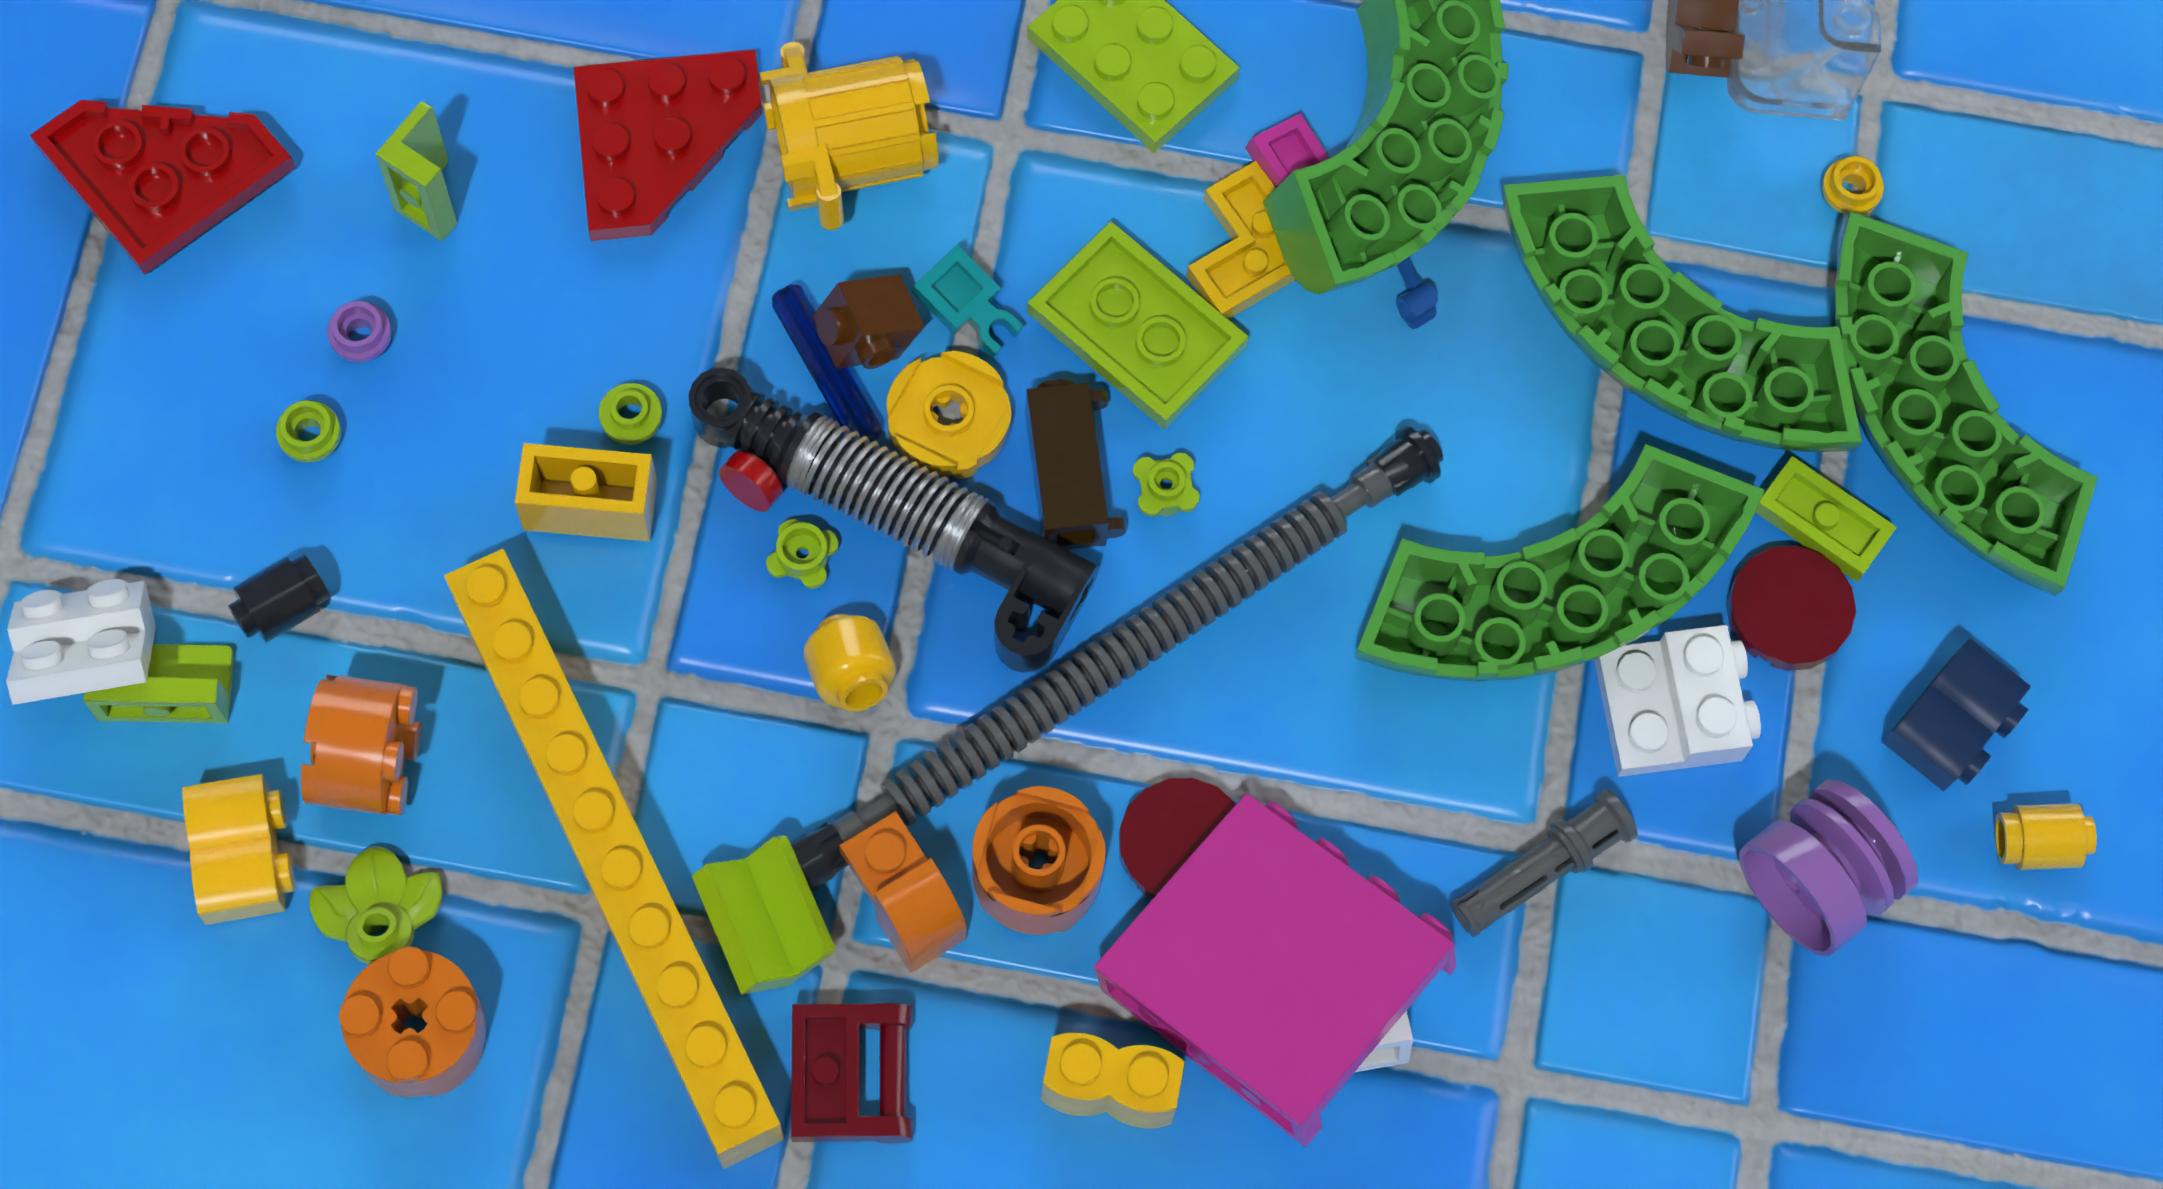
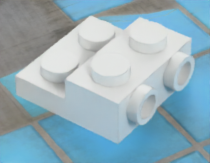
[6,579,156,705]
[1594,625,1761,777]

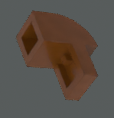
[1665,0,1745,78]

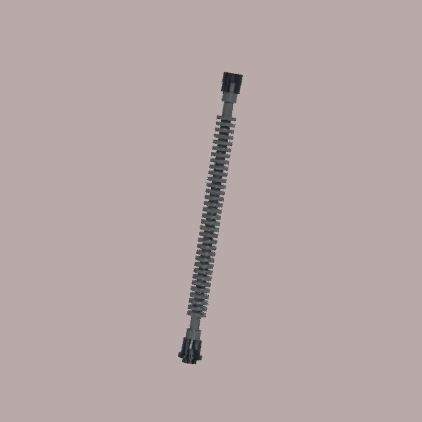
[791,426,1443,892]

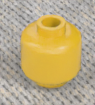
[803,614,896,712]

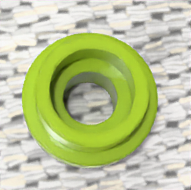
[599,383,662,445]
[276,400,341,463]

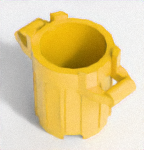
[760,42,938,230]

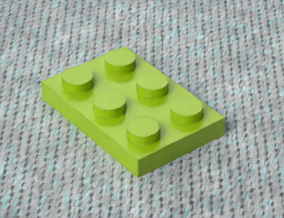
[1027,0,1240,153]
[1027,221,1249,430]

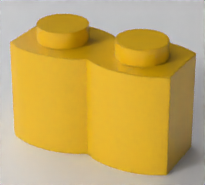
[182,774,295,925]
[1041,1033,1184,1128]

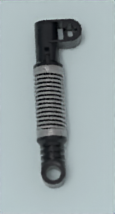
[688,367,1099,673]

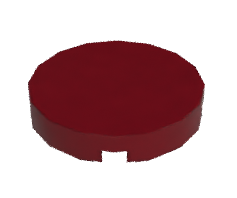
[1726,545,1856,671]
[1118,778,1236,900]

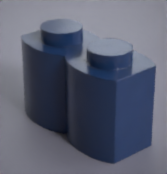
[1882,638,2031,791]

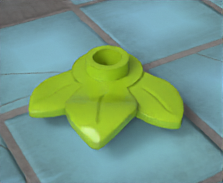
[309,845,443,965]

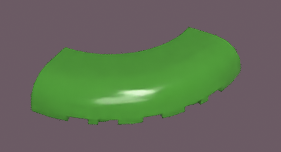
[1263,0,1509,295]
[1502,174,1862,452]
[1834,211,2098,596]
[1355,444,1765,681]

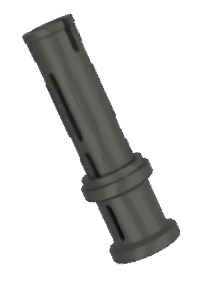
[1450,789,1638,937]

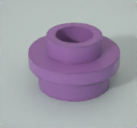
[327,301,392,363]

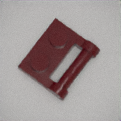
[791,1003,913,1144]

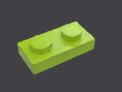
[1755,456,1897,583]

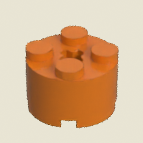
[301,675,422,815]
[972,786,1106,935]
[339,946,486,1098]

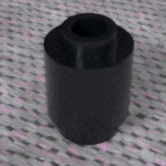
[228,554,331,643]

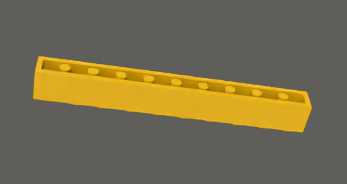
[444,548,784,1169]

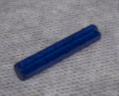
[772,284,881,445]

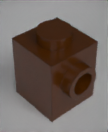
[812,274,925,369]

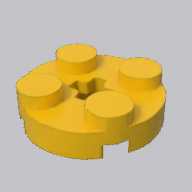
[886,351,1012,479]

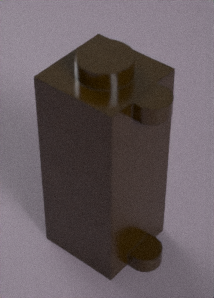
[1025,379,1126,549]

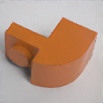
[839,811,967,973]

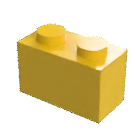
[515,443,657,542]

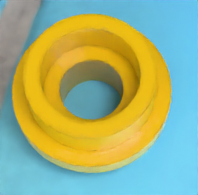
[1822,156,1884,215]

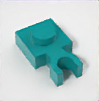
[911,244,1024,359]

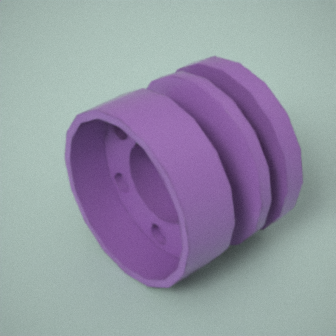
[1739,780,1918,957]

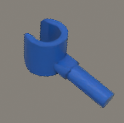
[1396,257,1438,329]

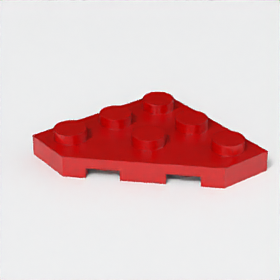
[573,49,762,241]
[30,100,295,275]

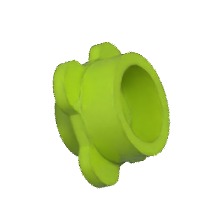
[1133,453,1200,517]
[766,519,839,589]

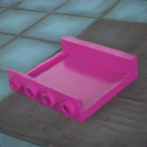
[1094,793,1456,1148]

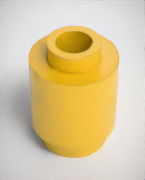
[1994,803,2097,870]

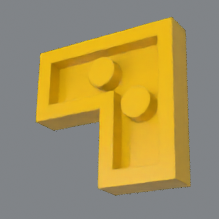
[1186,161,1295,319]

